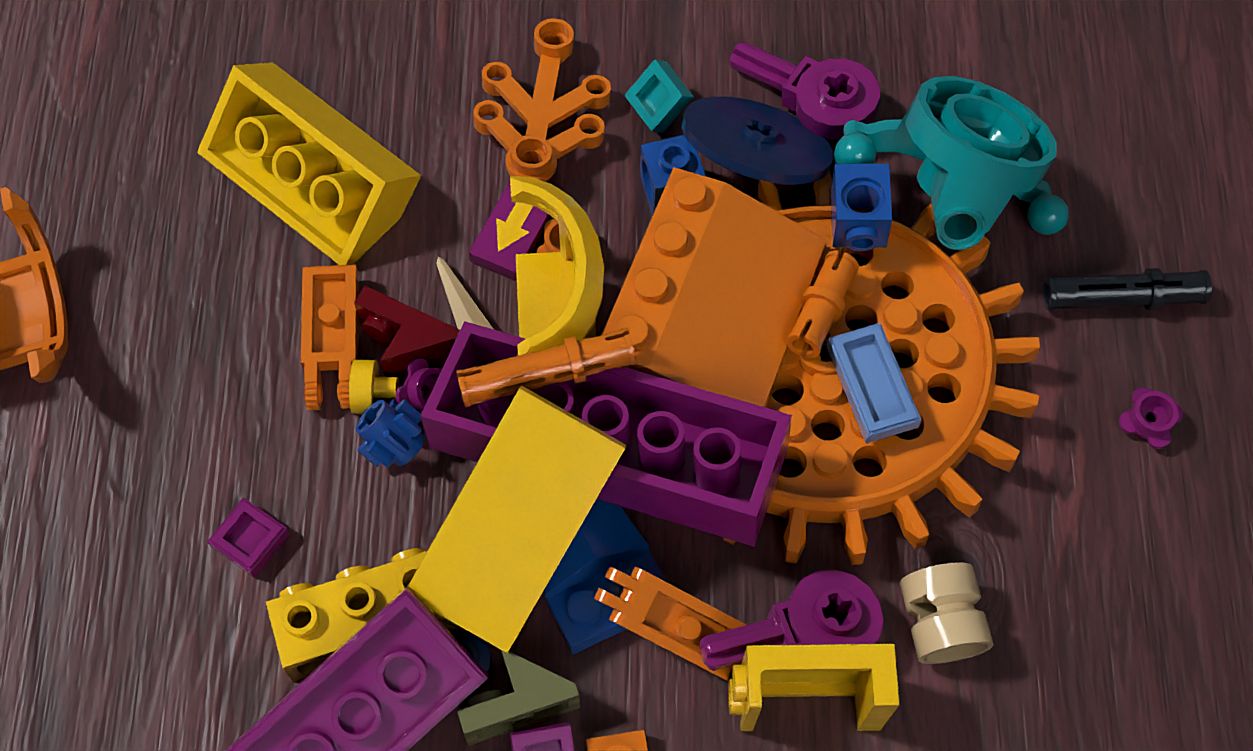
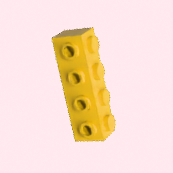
[266,548,462,681]

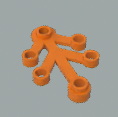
[473,18,611,182]

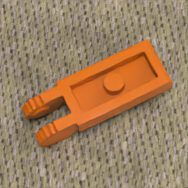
[301,265,359,410]

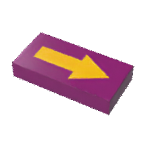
[469,181,562,281]

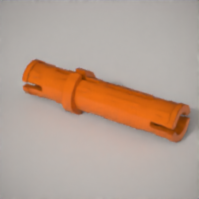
[456,327,637,407]

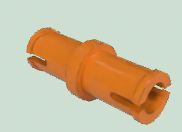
[786,250,859,358]

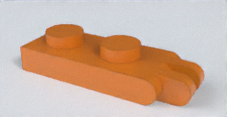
[594,567,746,680]

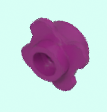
[395,358,441,413]
[1118,387,1183,449]

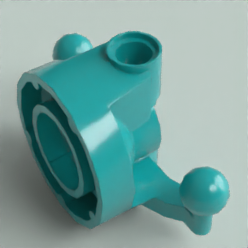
[834,76,1069,250]

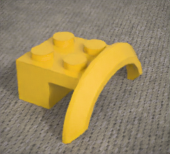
[510,176,604,355]

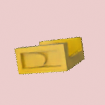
[728,644,899,731]

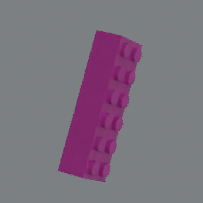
[420,321,792,547]

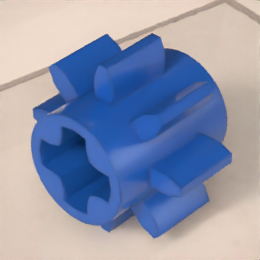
[356,399,425,467]

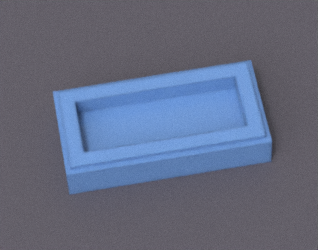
[826,323,921,444]

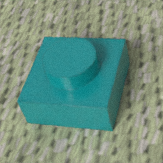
[624,59,694,133]

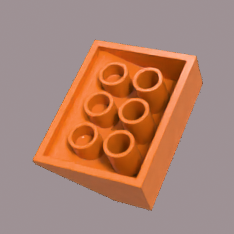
[602,167,827,408]

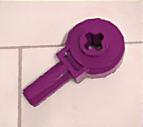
[729,42,880,139]
[700,570,884,671]

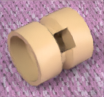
[900,562,994,664]

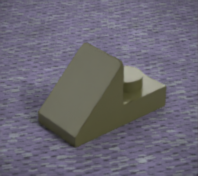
[457,650,580,746]

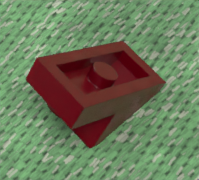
[354,286,460,379]

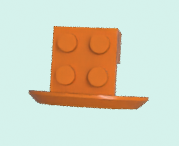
[0,187,68,383]

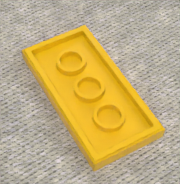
[408,386,626,653]

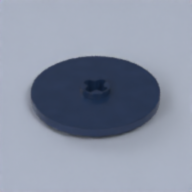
[681,97,833,185]

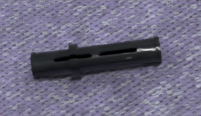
[1043,268,1212,311]

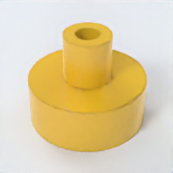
[349,359,399,414]

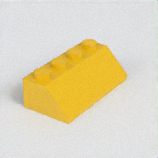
[197,62,422,265]

